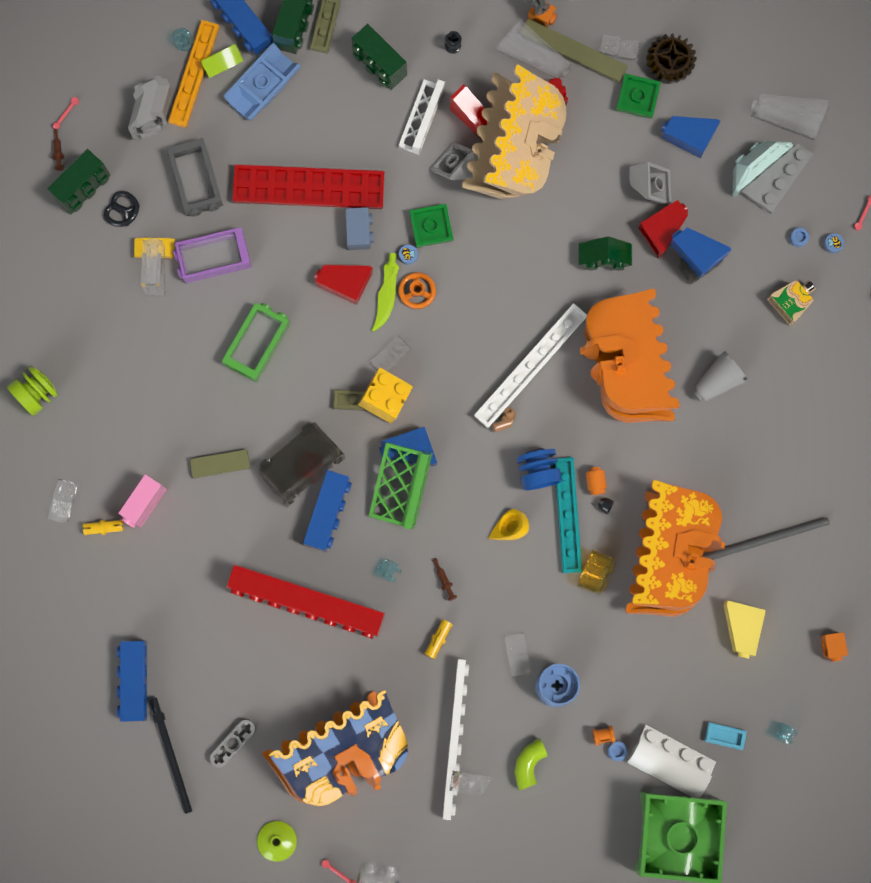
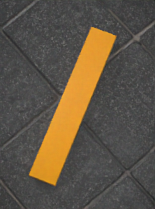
[168,20,220,128]

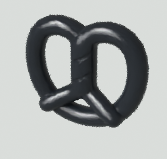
[104,191,140,227]

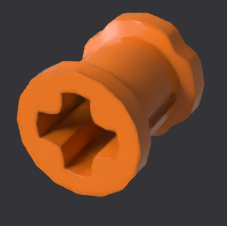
[592,725,615,746]

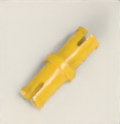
[83,519,124,535]
[424,619,453,660]

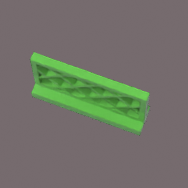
[369,442,433,530]

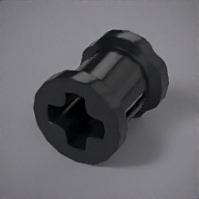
[445,31,462,54]

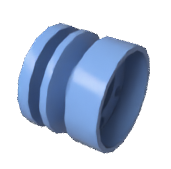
[535,663,580,708]

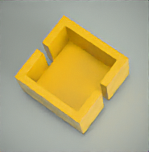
[358,368,413,424]

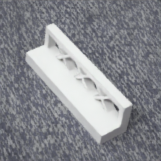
[398,79,445,155]

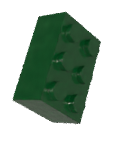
[272,0,314,54]
[351,23,407,90]
[47,148,110,214]

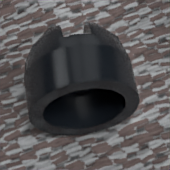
[598,498,614,514]

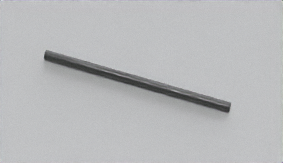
[690,517,830,563]

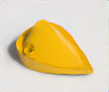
[488,509,529,540]

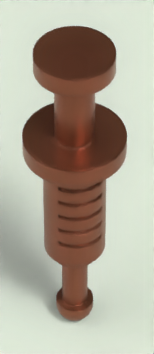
[52,129,64,171]
[433,558,457,601]

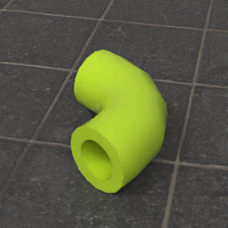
[514,738,548,791]

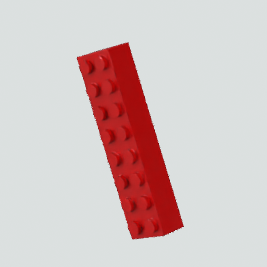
[227,565,385,639]

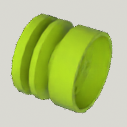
[6,365,59,416]

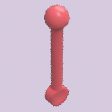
[53,97,79,129]
[854,195,871,231]
[322,860,357,883]

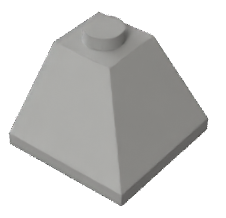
[430,142,478,180]
[629,162,672,206]

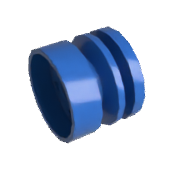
[516,449,563,491]

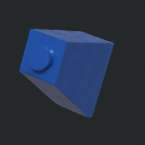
[661,116,720,158]
[670,227,732,278]
[379,427,437,466]

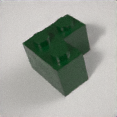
[578,236,632,271]

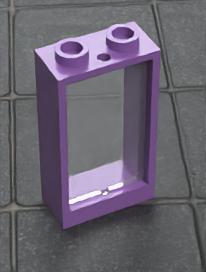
[173,227,252,283]

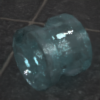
[173,28,193,51]
[774,722,798,746]

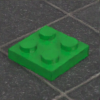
[616,73,661,119]
[409,204,453,248]

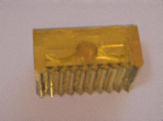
[577,549,615,595]

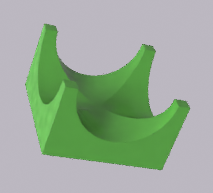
[634,791,727,883]

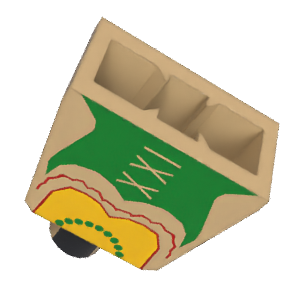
[767,280,816,326]

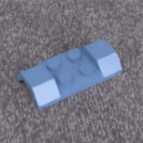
[223,43,301,121]

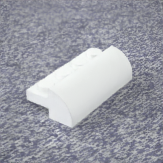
[627,725,716,798]

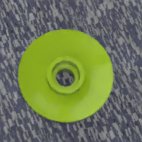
[257,821,297,862]

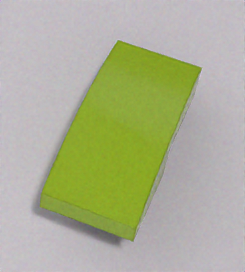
[201,44,244,78]

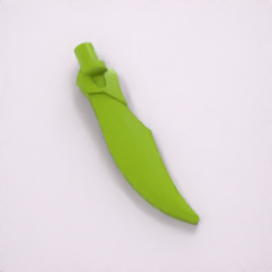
[372,253,399,332]

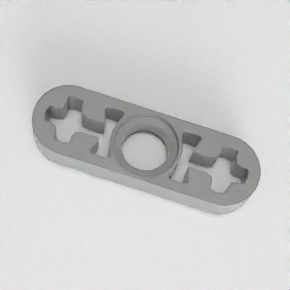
[210,720,256,768]

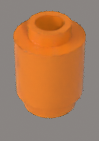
[586,467,607,495]

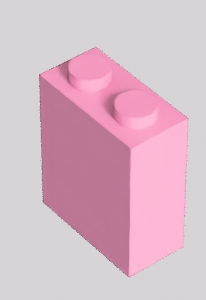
[118,474,167,528]

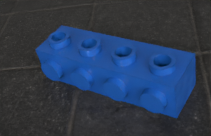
[210,0,274,55]
[303,470,352,552]
[117,641,147,722]

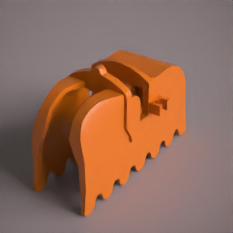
[580,288,680,423]

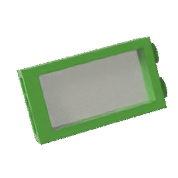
[222,302,290,383]

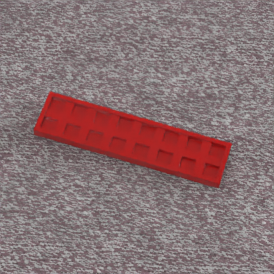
[233,164,385,209]

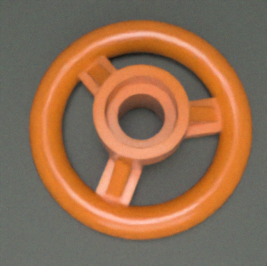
[399,272,436,309]

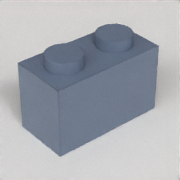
[346,208,374,250]

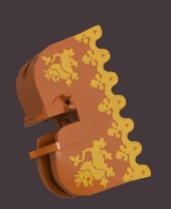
[625,480,725,617]

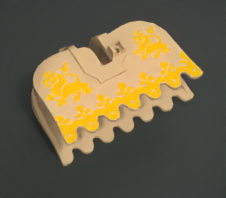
[462,64,567,199]

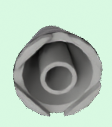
[694,351,748,401]

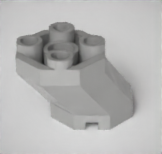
[128,75,172,139]

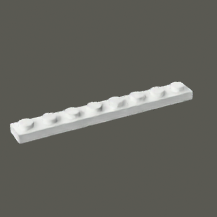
[474,303,587,428]
[443,659,469,820]

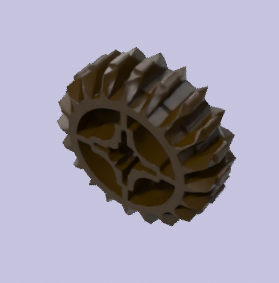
[646,33,697,84]

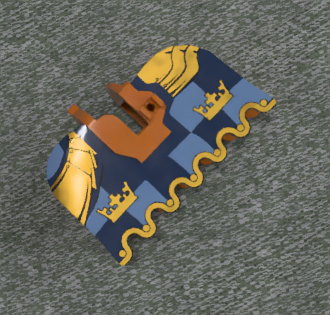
[262,691,408,806]

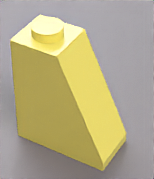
[723,601,766,659]

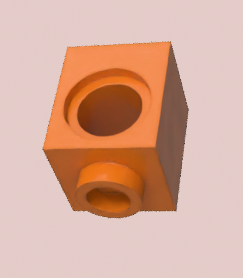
[527,1,557,27]
[820,632,848,662]

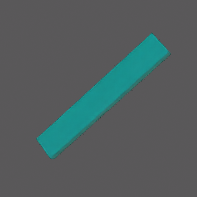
[554,457,582,574]

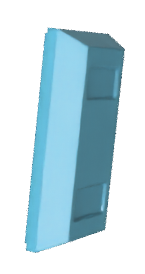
[705,722,747,750]

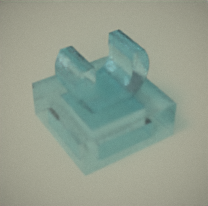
[375,558,401,582]

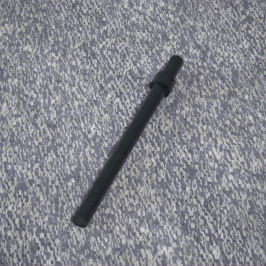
[150,698,192,814]

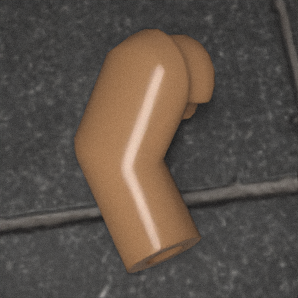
[492,407,516,433]

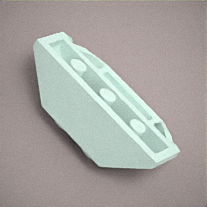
[732,140,793,197]

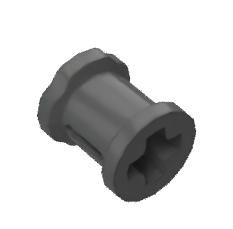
[527,0,550,16]

